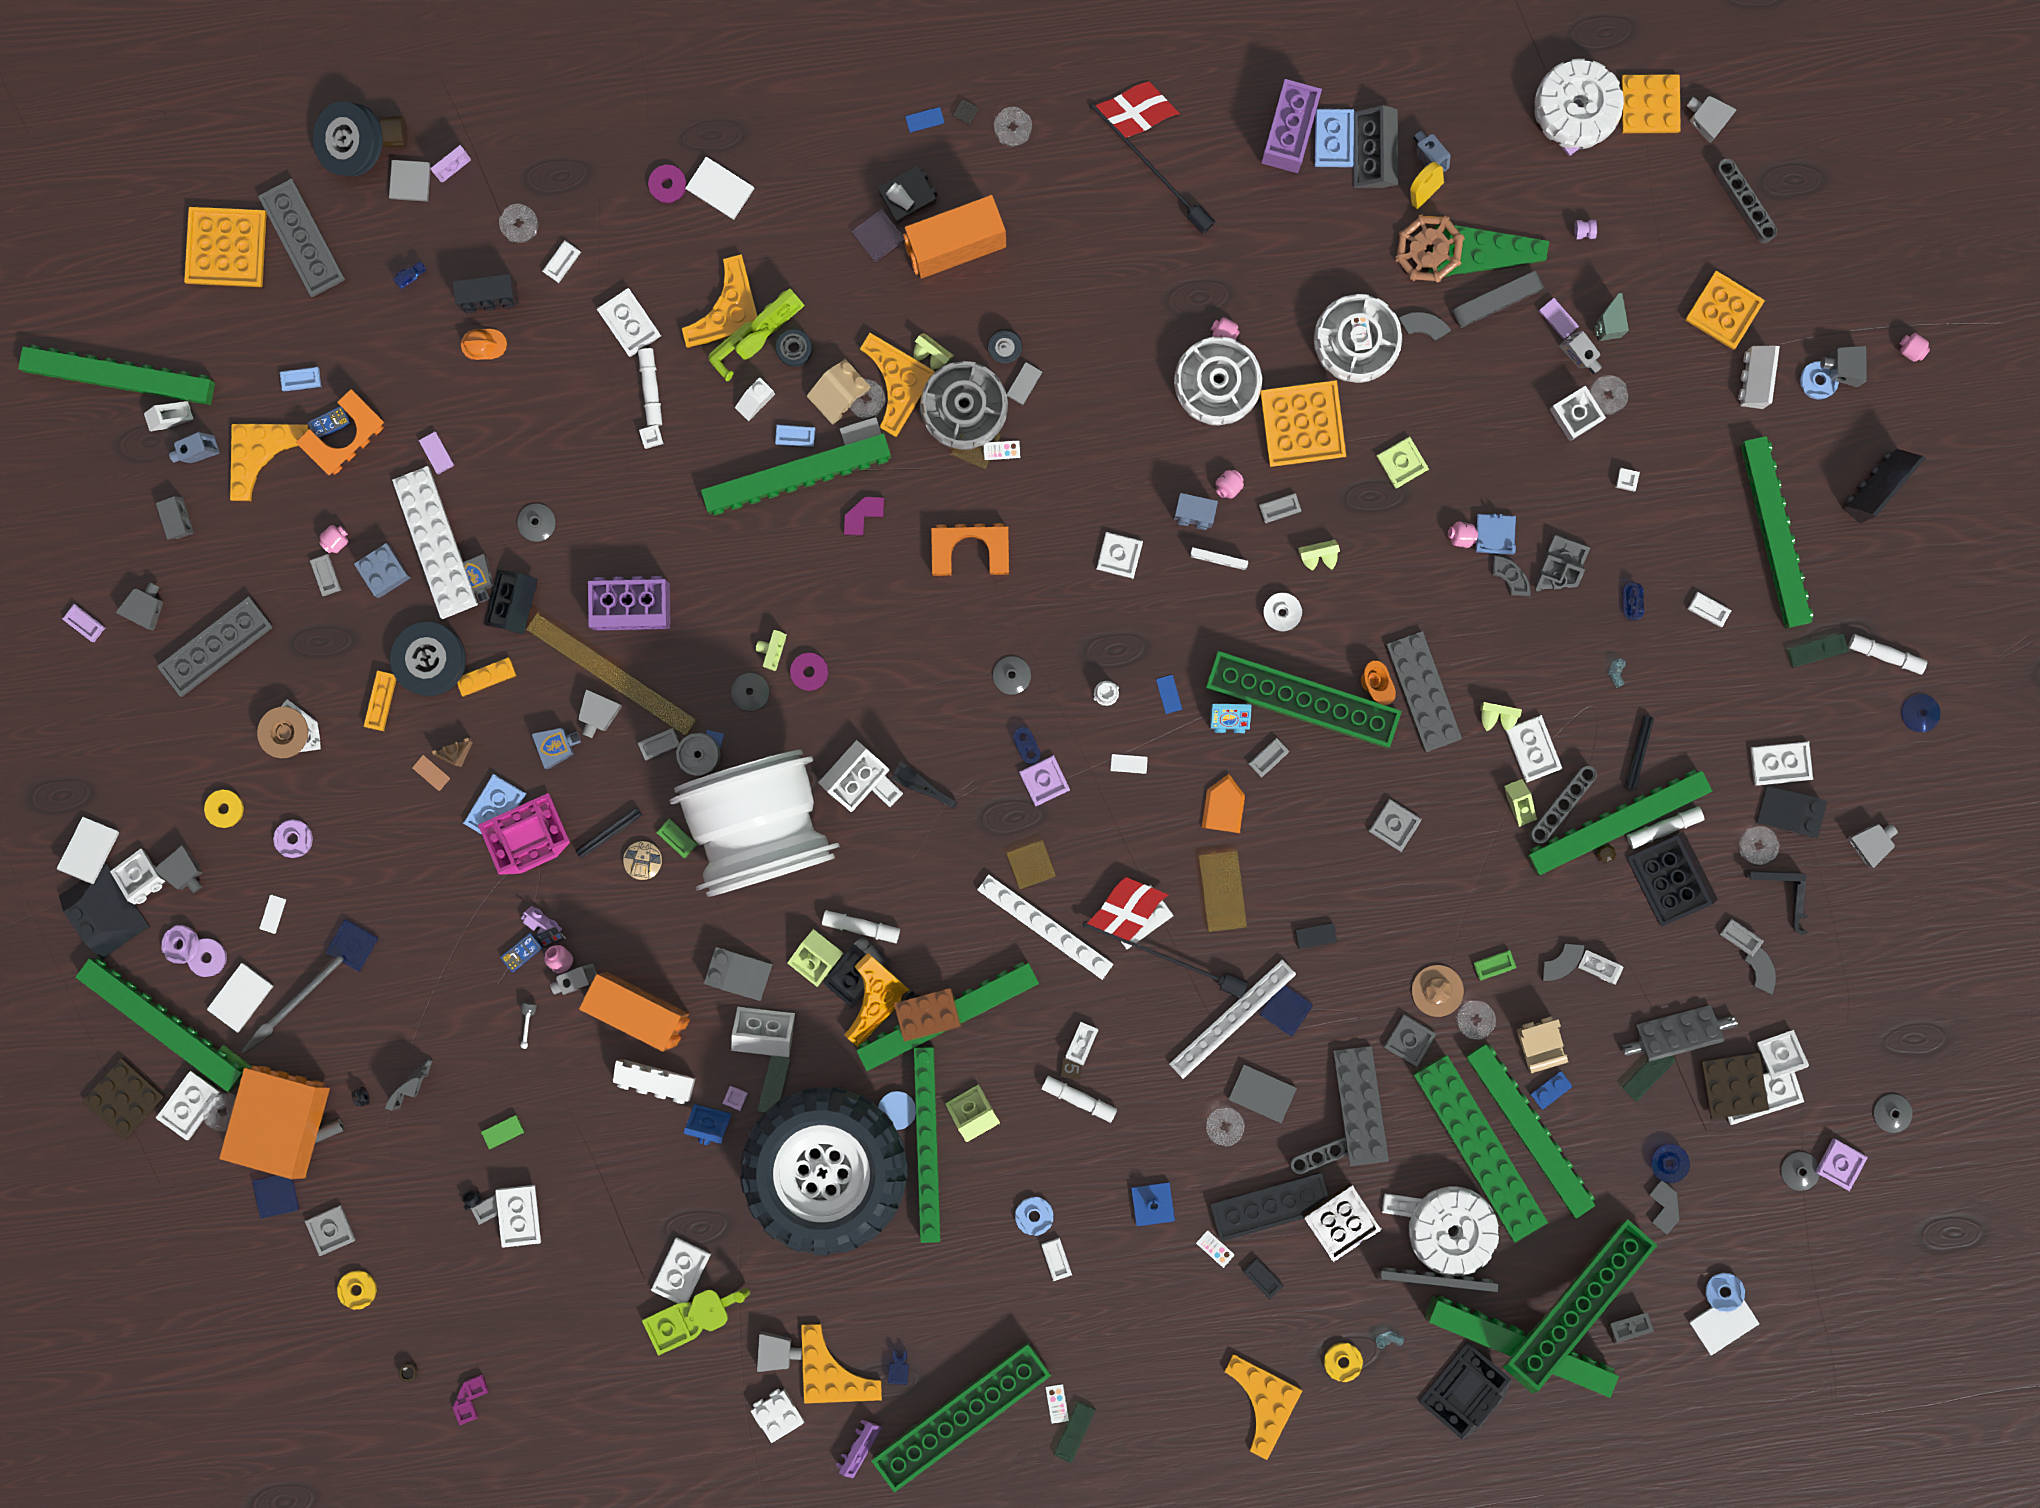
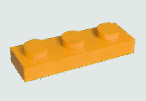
[457,658,517,697]
[364,671,396,731]

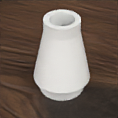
[886,182,914,210]

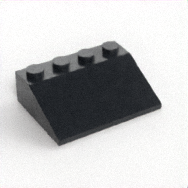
[1843,449,1926,524]
[1627,831,1718,927]

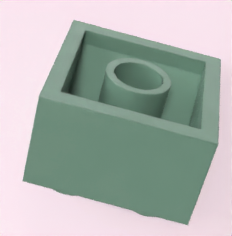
[1594,293,1629,341]

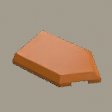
[1202,774,1245,833]

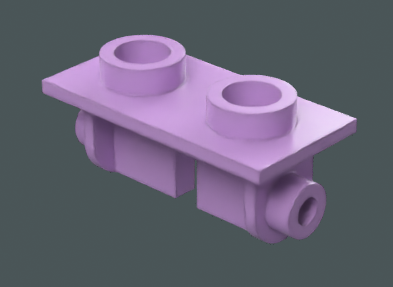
[521,906,562,934]

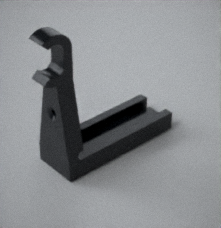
[890,762,958,809]
[1746,870,1808,935]

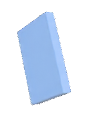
[1315,109,1354,167]
[463,774,526,834]

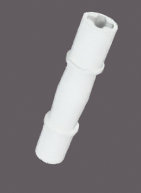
[638,348,662,427]
[1848,634,1927,675]
[1627,806,1704,849]
[822,910,900,944]
[1041,1076,1117,1123]

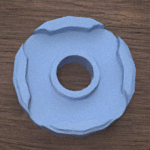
[1800,361,1839,400]
[1015,1197,1053,1236]
[1705,1273,1745,1312]

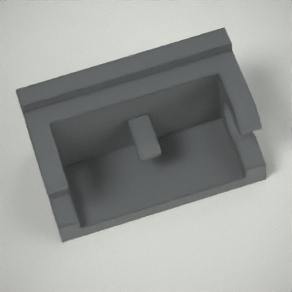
[156,496,194,540]
[1609,1312,1654,1344]

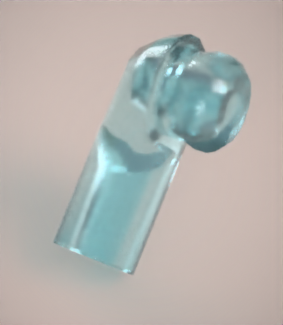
[1609,658,1626,688]
[1376,1331,1405,1349]

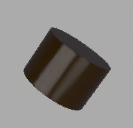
[380,116,408,148]

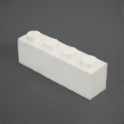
[613,1059,696,1104]

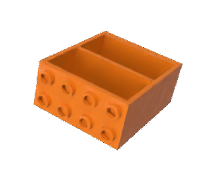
[903,195,1006,279]
[579,972,690,1051]
[219,1065,330,1179]

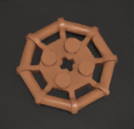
[1395,214,1465,283]

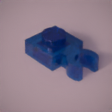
[393,261,427,289]
[888,1349,909,1385]

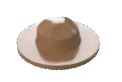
[257,707,309,758]
[1412,965,1464,1017]

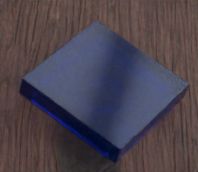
[326,919,379,972]
[1260,985,1313,1037]
[252,1175,300,1219]

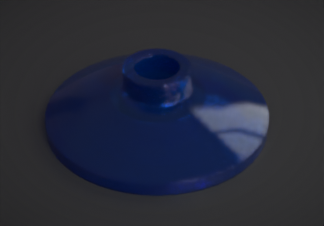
[1902,694,1940,732]
[1651,1144,1690,1183]

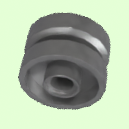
[676,733,721,776]

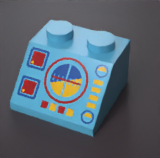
[1210,704,1251,733]

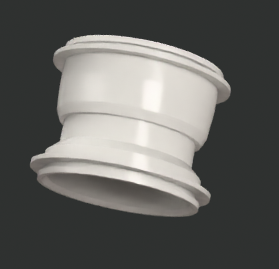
[669,749,840,897]

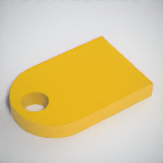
[1410,162,1444,210]

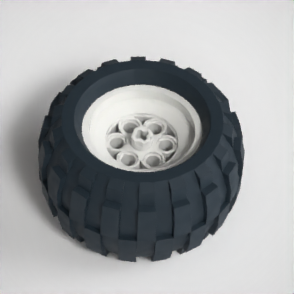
[740,1087,908,1256]

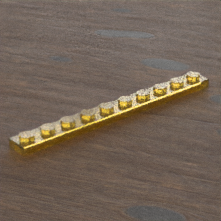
[526,614,696,736]

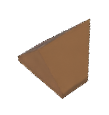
[432,738,473,767]

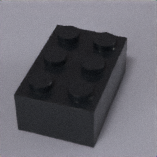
[453,274,519,314]

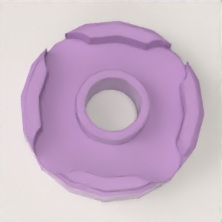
[273,820,313,858]
[161,925,199,964]
[187,939,227,977]

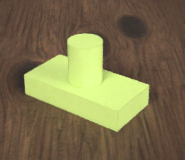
[756,630,787,671]

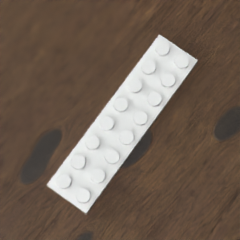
[392,466,478,619]

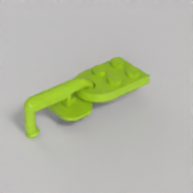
[709,289,805,381]
[642,1288,750,1356]

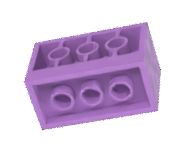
[1261,79,1322,173]
[588,576,670,630]

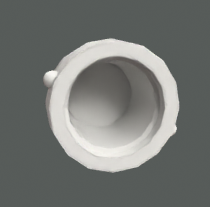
[1094,681,1119,706]

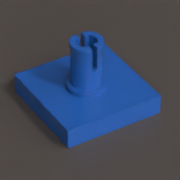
[684,1104,731,1145]
[1131,1182,1175,1226]

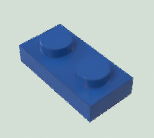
[1530,1071,1573,1110]

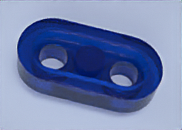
[1623,582,1644,621]
[1014,727,1041,764]

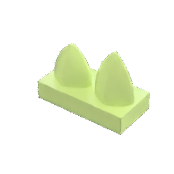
[913,333,954,370]
[1298,540,1340,570]
[1480,702,1522,731]

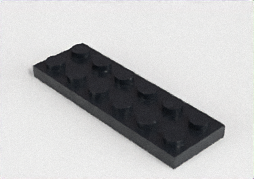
[1210,1172,1329,1242]

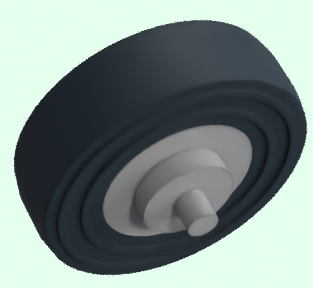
[988,329,1022,363]

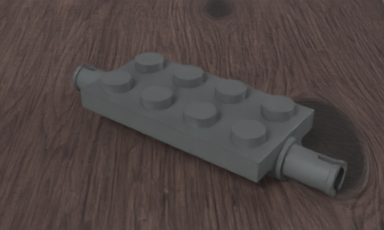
[1622,1005,1737,1061]

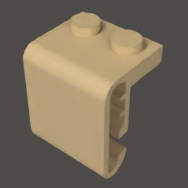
[807,359,871,425]
[1517,1016,1568,1074]

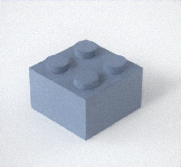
[1174,493,1218,530]
[354,543,411,598]

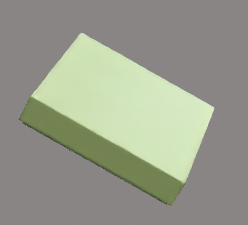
[1376,436,1429,489]

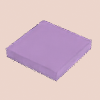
[430,145,471,183]
[1019,755,1070,807]
[1815,1138,1868,1191]

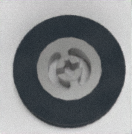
[313,101,383,176]
[390,622,466,696]

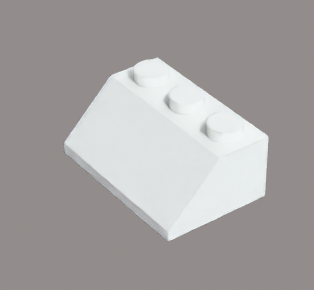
[1738,346,1780,409]
[818,740,890,812]
[731,1007,795,1057]

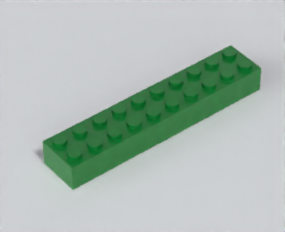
[1205,651,1402,749]
[1412,1054,1548,1242]
[1502,1219,1657,1394]
[1424,1295,1619,1398]
[871,1341,1051,1493]

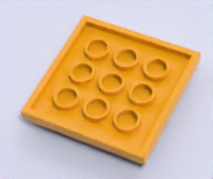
[184,207,267,287]
[1260,380,1346,467]

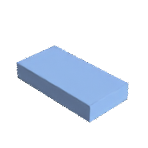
[280,367,321,391]
[775,425,815,447]

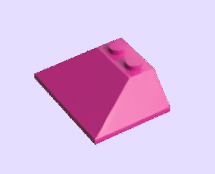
[478,793,570,875]

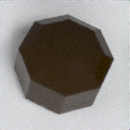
[1596,845,1616,864]
[398,1363,418,1382]

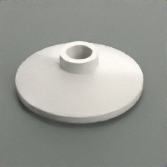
[1264,593,1302,631]

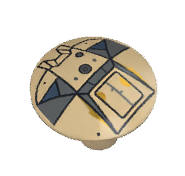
[623,841,662,880]

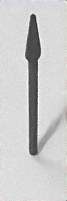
[242,955,343,1053]

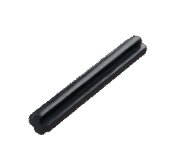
[1625,716,1654,790]
[576,808,642,858]

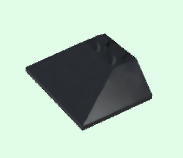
[59,863,150,959]
[1419,1342,1512,1440]

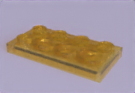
[1199,851,1247,932]

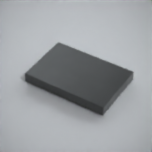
[1228,1064,1297,1123]

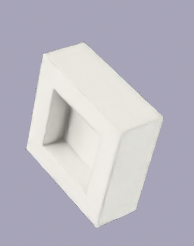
[639,425,664,449]
[1615,468,1640,492]

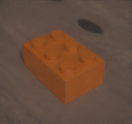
[894,988,962,1042]

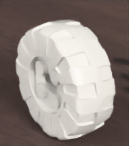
[1534,58,1624,149]
[1314,294,1402,383]
[1174,337,1262,425]
[1409,1186,1499,1276]

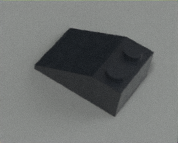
[1756,786,1828,839]
[823,936,891,1008]

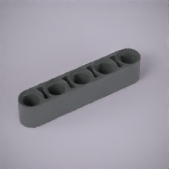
[1714,159,1777,243]
[1452,271,1544,328]
[1529,766,1597,843]
[1289,1135,1348,1174]

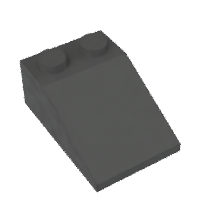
[704,947,773,1001]

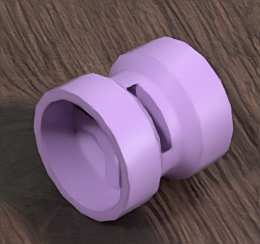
[1574,220,1597,239]

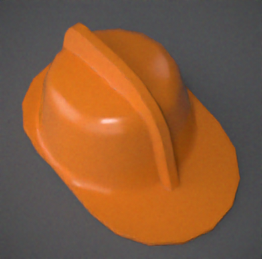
[461,329,507,360]
[1361,661,1396,705]

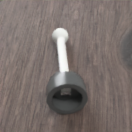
[520,1002,537,1049]

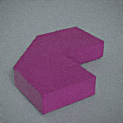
[844,497,884,536]
[452,1374,489,1426]

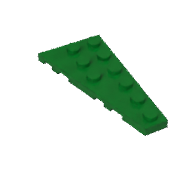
[1428,224,1549,277]

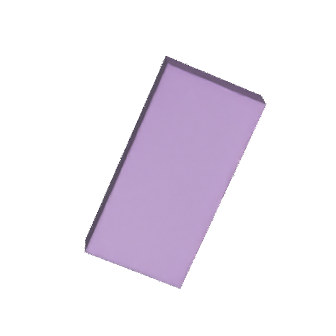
[1539,298,1579,340]
[419,431,455,474]
[62,604,106,643]

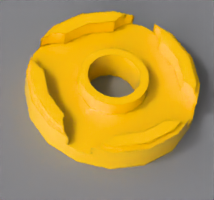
[204,790,244,828]
[337,1270,377,1310]
[1324,1342,1363,1382]

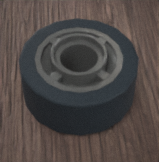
[776,329,813,367]

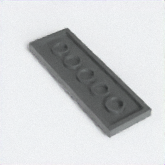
[258,178,346,297]
[157,597,273,697]
[1386,631,1462,752]
[1333,1046,1389,1166]
[1376,1267,1498,1292]

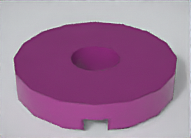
[648,165,687,203]
[790,653,829,691]

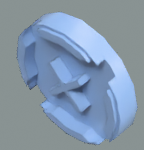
[878,1091,916,1130]

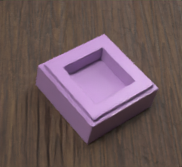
[722,1085,748,1111]

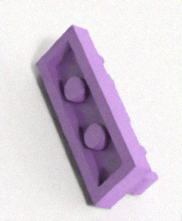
[836,1420,882,1478]

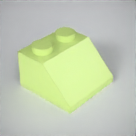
[788,929,844,987]
[945,1084,1000,1142]

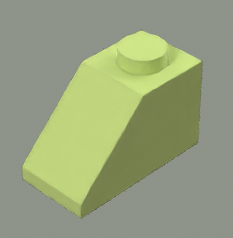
[1504,779,1537,827]

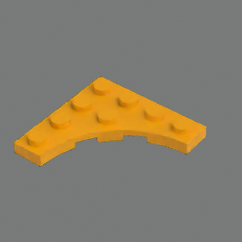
[682,254,757,348]
[860,333,935,437]
[230,424,310,501]
[844,953,910,1047]
[801,1324,882,1403]
[1224,1354,1302,1460]

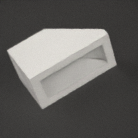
[735,377,775,421]
[144,401,193,431]

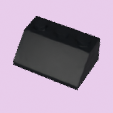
[484,570,538,634]

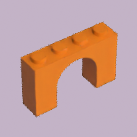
[296,389,384,475]
[931,523,1009,576]

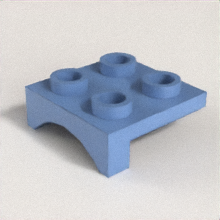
[1475,514,1516,555]

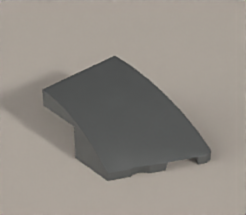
[1535,533,1590,591]
[385,1058,433,1111]

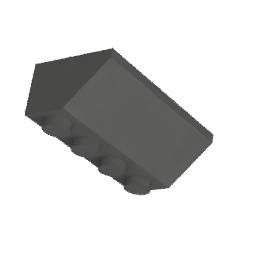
[1354,105,1398,188]

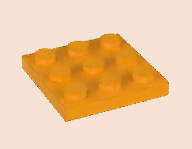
[1621,75,1680,133]
[1685,271,1765,350]

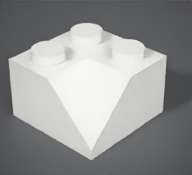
[1549,386,1606,442]

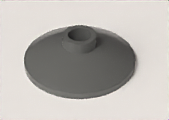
[517,504,556,542]
[993,656,1031,695]
[731,673,770,711]
[1873,1094,1912,1133]
[1781,1152,1820,1191]

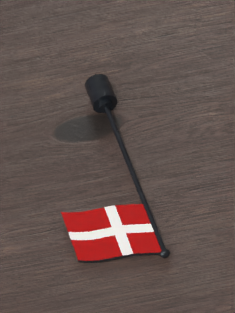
[1090,82,1216,235]
[1082,877,1248,998]

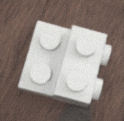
[110,849,165,905]
[751,1389,805,1443]

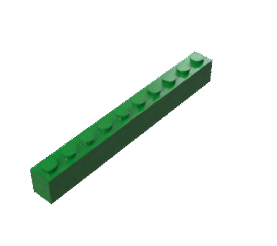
[18,345,215,405]
[701,433,892,516]
[1740,436,1813,629]
[1527,769,1712,876]
[75,958,244,1092]
[857,961,1039,1071]
[1464,1043,1595,1219]
[914,1046,941,1243]

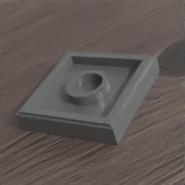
[1384,1014,1436,1067]

